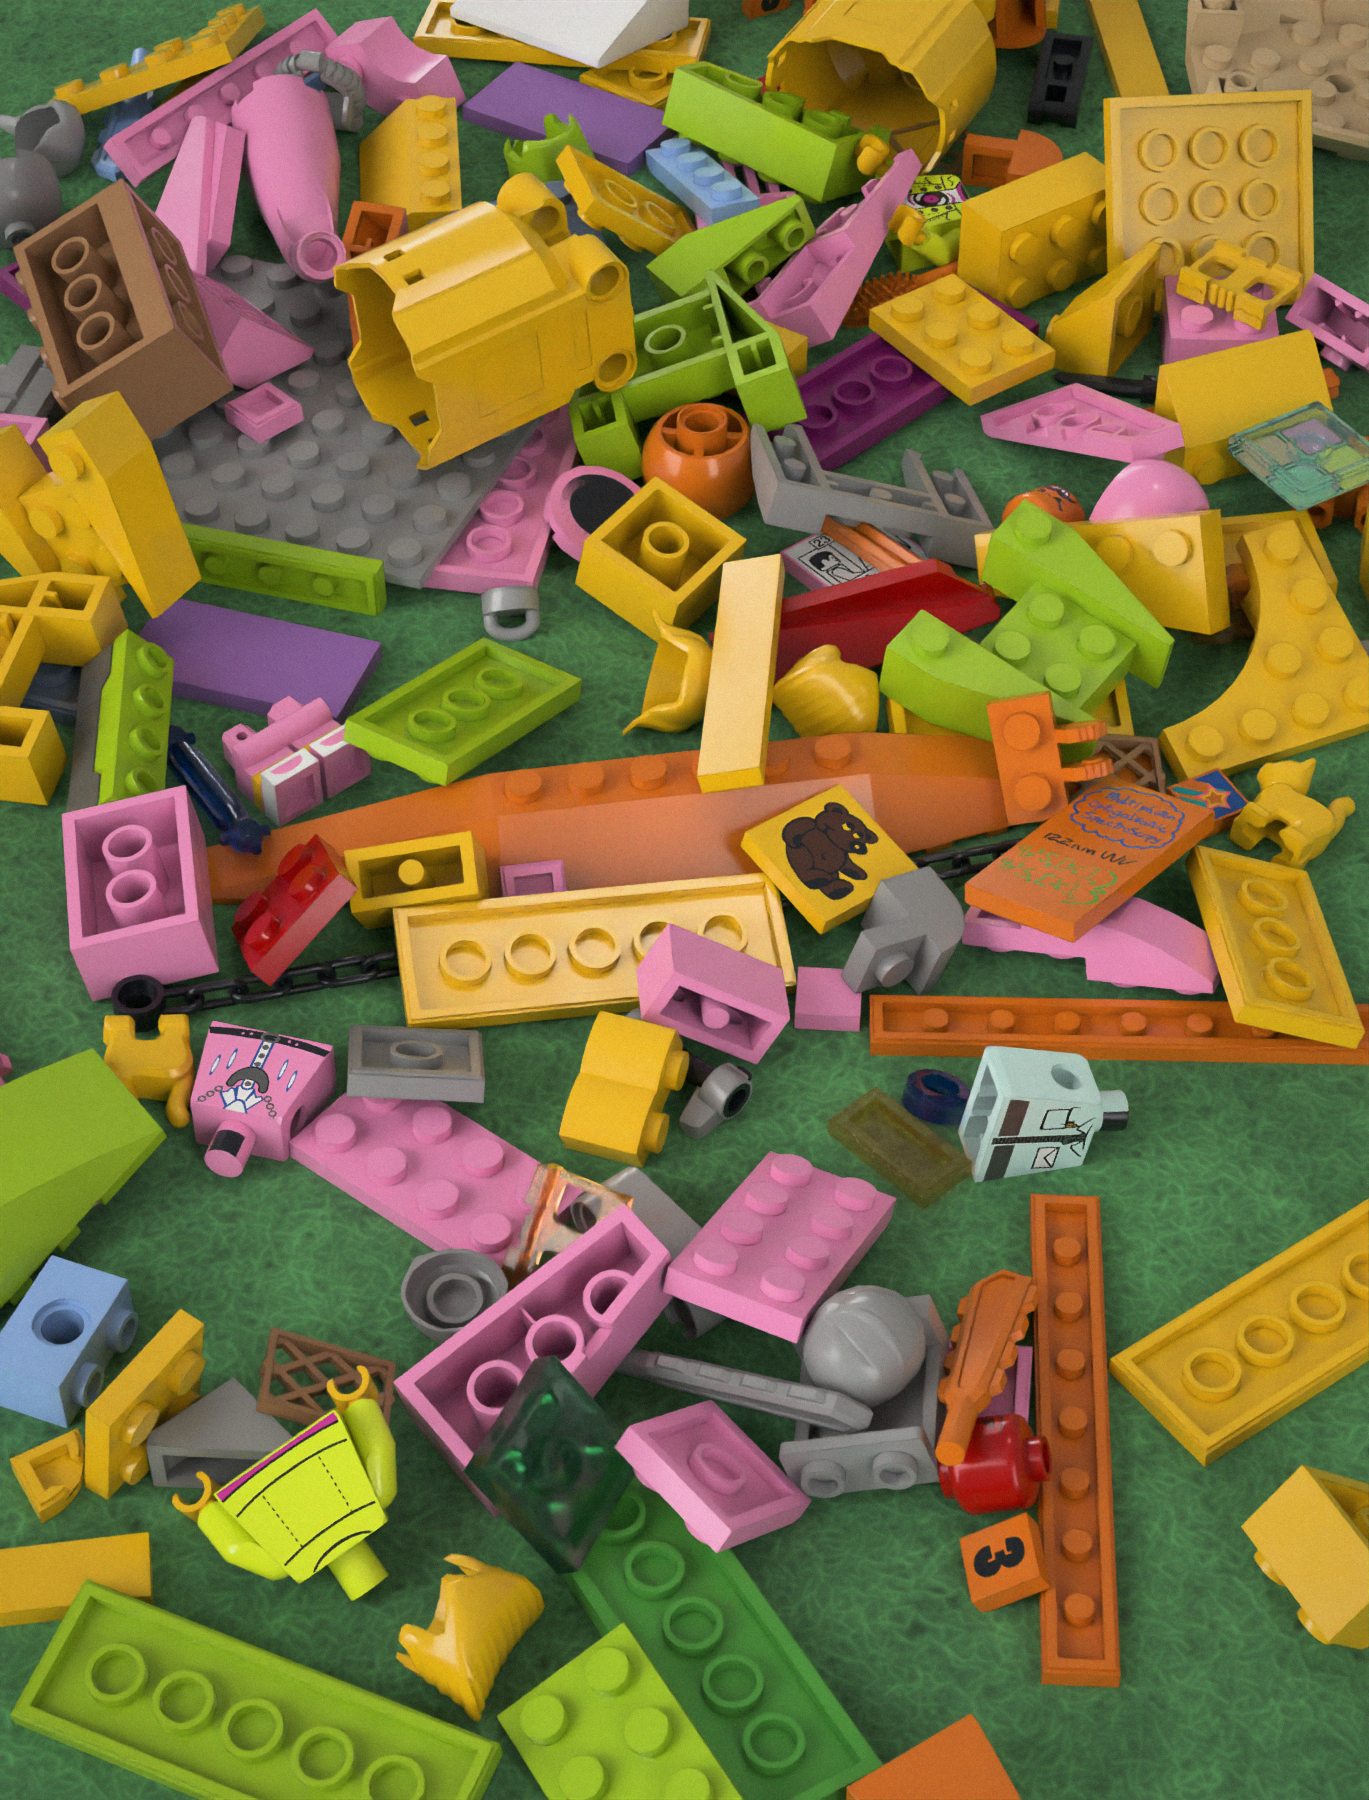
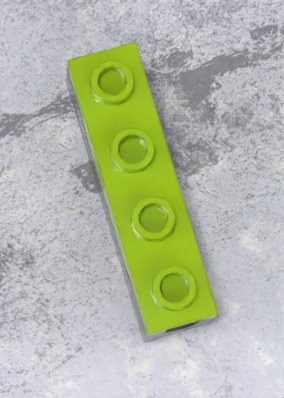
[67,629,174,813]

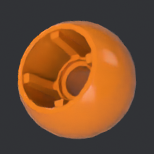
[641,403,756,520]

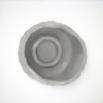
[802,1285,926,1409]

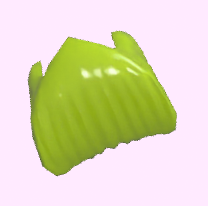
[503,113,595,184]

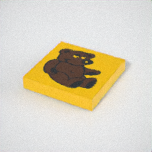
[740,784,919,935]

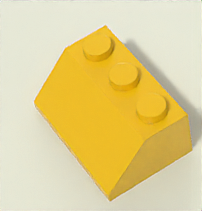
[1154,329,1333,485]

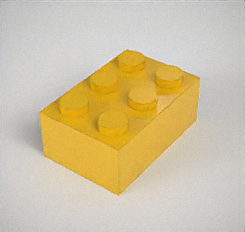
[957,152,1107,309]

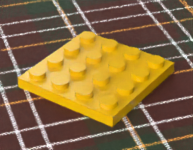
[1103,89,1314,313]

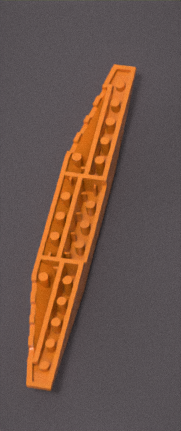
[206,732,1167,905]

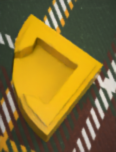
[10,1428,85,1523]

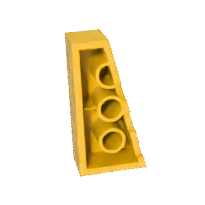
[974,509,1231,635]

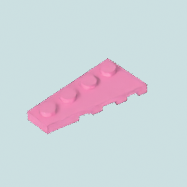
[980,382,1184,463]

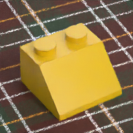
[1241,1464,1369,1650]

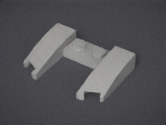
[750,423,995,569]

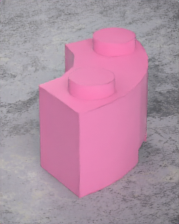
[324,16,466,116]

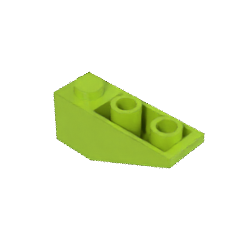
[645,194,817,304]

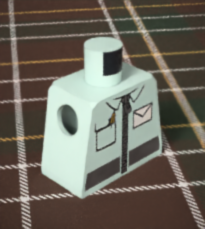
[958,1046,1129,1183]

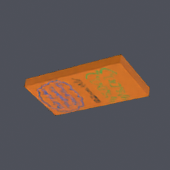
[965,775,1215,943]

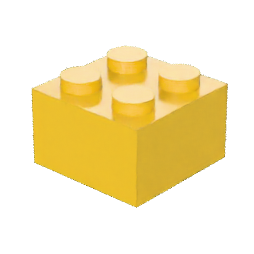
[575,476,747,643]

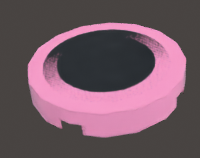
[543,466,641,562]

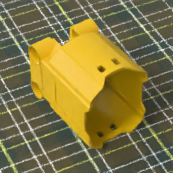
[765,0,997,176]
[333,172,637,470]

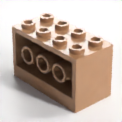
[13,178,234,441]

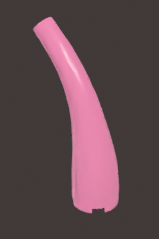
[231,74,346,283]

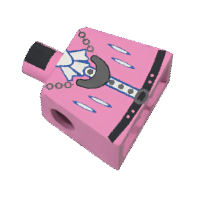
[190,1021,337,1178]

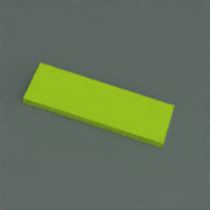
[10,1579,503,1800]

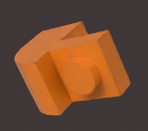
[961,129,1063,189]

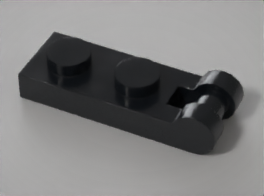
[1027,32,1093,129]

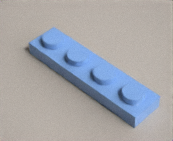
[645,138,761,226]

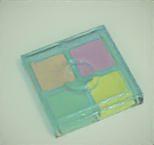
[1227,400,1369,512]

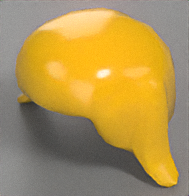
[622,608,713,736]

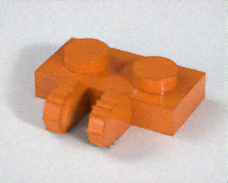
[986,690,1114,826]

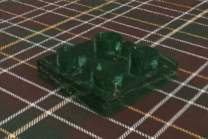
[463,1355,635,1575]

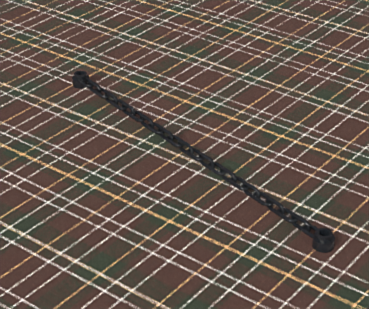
[111,837,1025,1033]

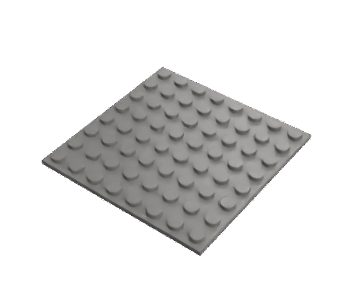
[151,255,545,589]

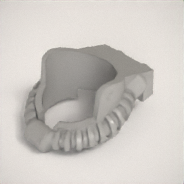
[273,50,366,133]

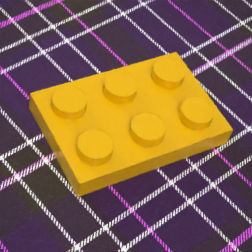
[556,144,696,257]
[869,273,1056,406]

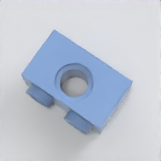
[0,1255,138,1428]

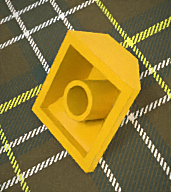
[1045,242,1162,377]

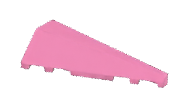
[748,148,922,349]

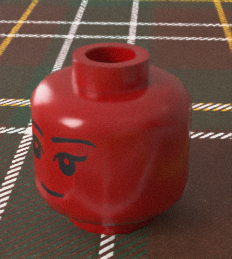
[937,1414,1052,1515]

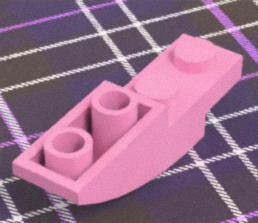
[962,896,1221,995]

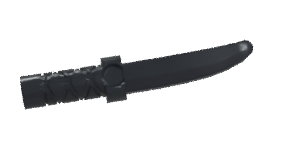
[1054,372,1158,404]

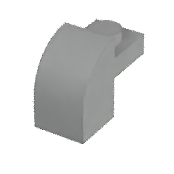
[840,866,965,996]

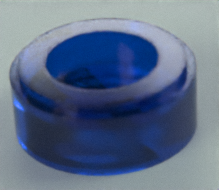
[901,1069,971,1126]

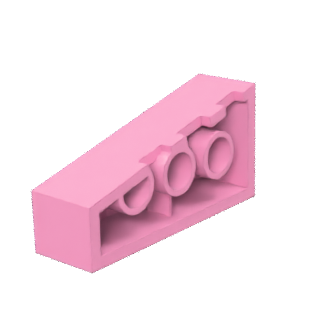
[393,1203,674,1519]

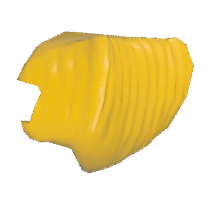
[772,644,880,738]
[396,1553,545,1723]

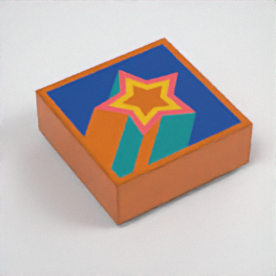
[1166,768,1249,840]

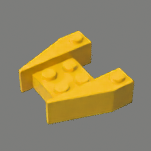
[0,391,202,619]
[0,571,128,806]

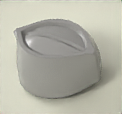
[400,1249,508,1344]

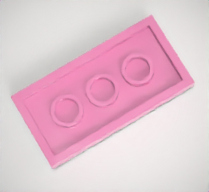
[288,1091,585,1279]
[662,1151,897,1344]

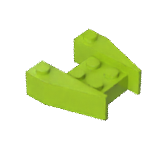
[568,269,808,481]
[879,499,1175,763]

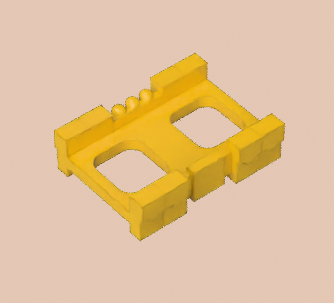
[1176,238,1304,330]

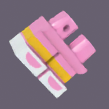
[222,696,371,828]

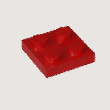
[231,834,358,986]

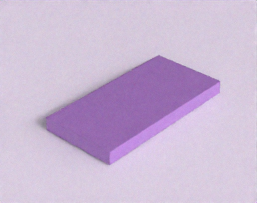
[462,61,679,177]
[138,598,383,725]

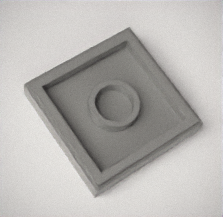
[347,1024,485,1103]

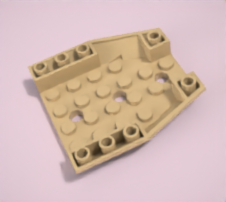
[1185,0,1369,161]

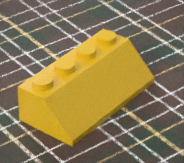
[359,95,462,233]

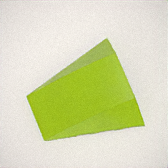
[0,1048,167,1309]

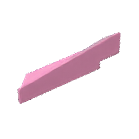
[155,115,246,275]

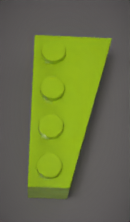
[662,61,892,204]

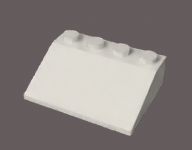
[450,0,689,69]

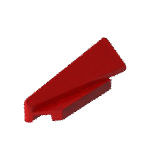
[708,558,1001,705]

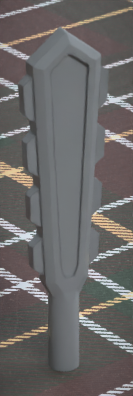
[614,1347,874,1434]

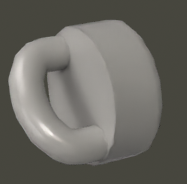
[480,586,540,641]

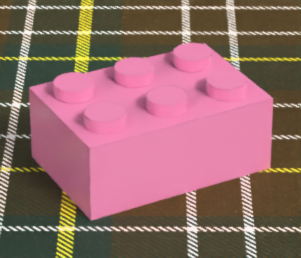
[62,785,219,1002]

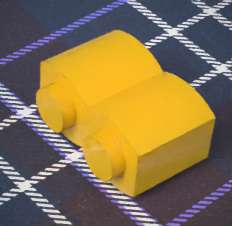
[559,1010,689,1168]

